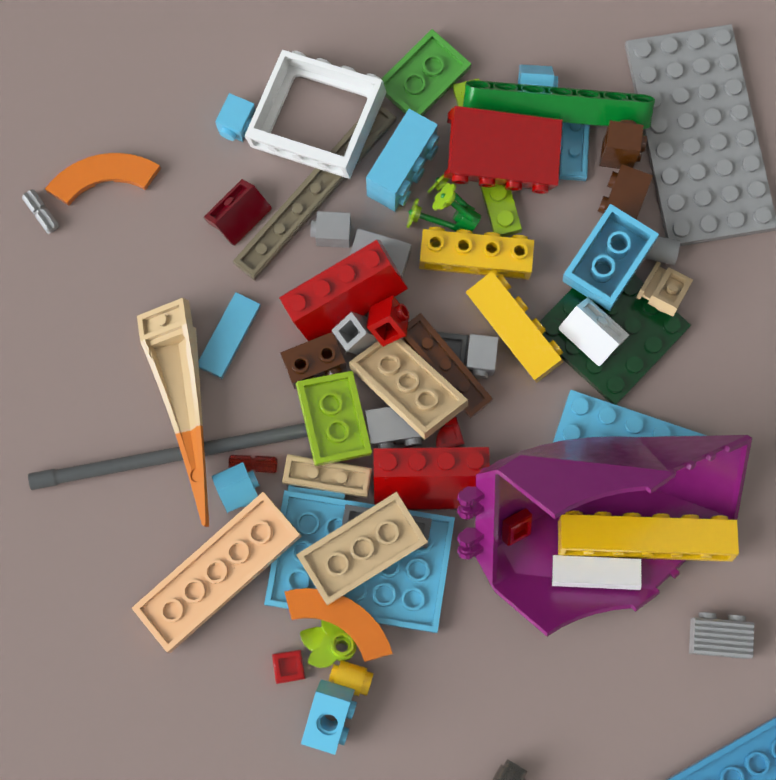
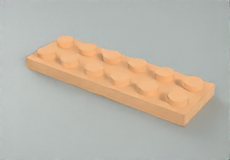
[132,492,302,653]

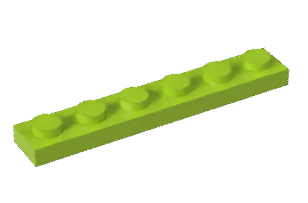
[453,78,522,237]

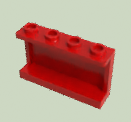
[444,106,562,194]

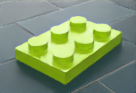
[296,371,372,466]

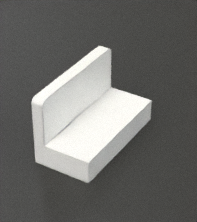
[559,297,629,366]

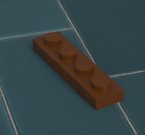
[403,313,493,419]

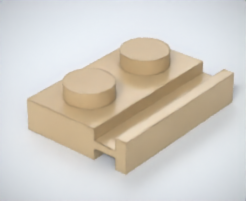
[636,261,693,316]

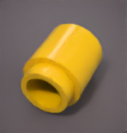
[329,660,374,697]

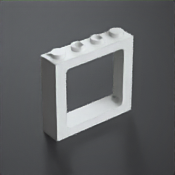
[245,50,386,179]

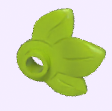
[300,620,357,668]

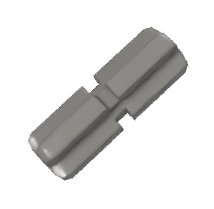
[22,189,59,234]

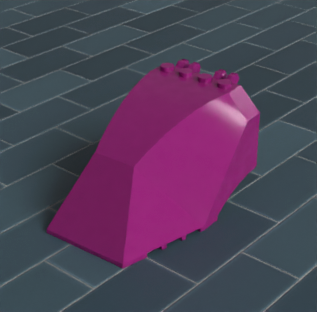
[457,435,752,637]

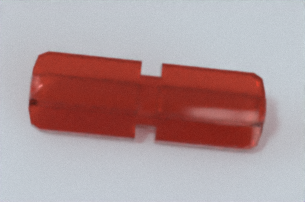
[228,455,278,473]

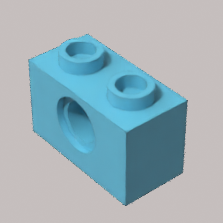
[301,679,357,755]

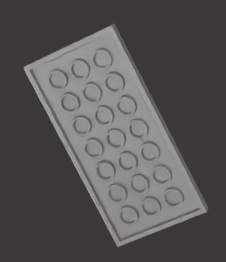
[625,24,776,246]

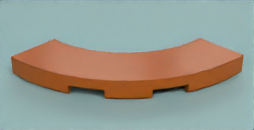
[45,153,161,206]
[284,588,393,662]

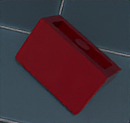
[204,179,272,245]

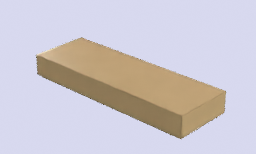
[282,454,372,498]

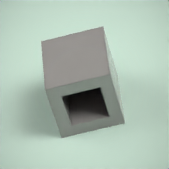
[311,211,351,248]
[332,312,378,355]
[466,334,498,379]

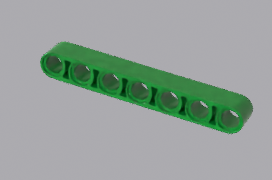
[463,80,655,129]

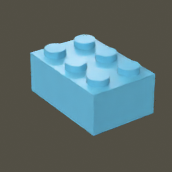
[366,109,440,212]
[562,204,659,311]

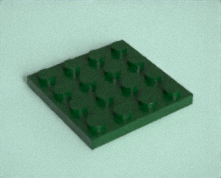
[540,274,691,405]

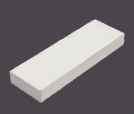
[552,555,642,590]

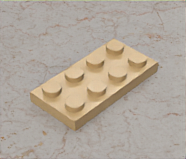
[349,338,468,439]
[296,492,428,605]

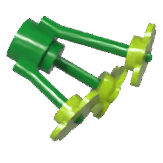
[406,174,482,231]

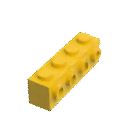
[419,227,534,280]
[466,271,563,383]

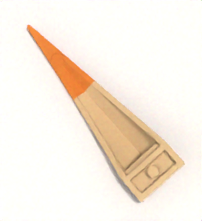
[137,298,209,527]

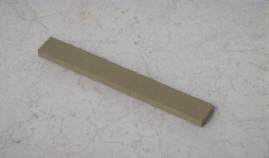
[233,105,396,281]

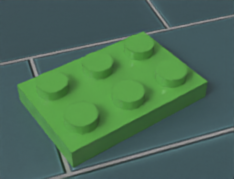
[381,29,471,116]

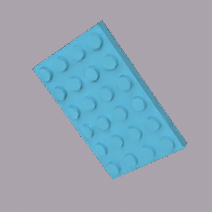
[264,490,455,633]

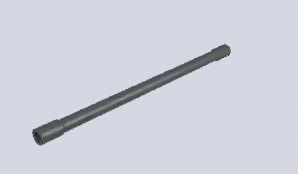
[28,423,308,490]

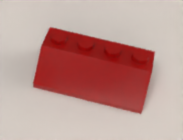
[279,240,408,341]
[373,447,490,510]

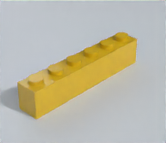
[558,511,739,562]

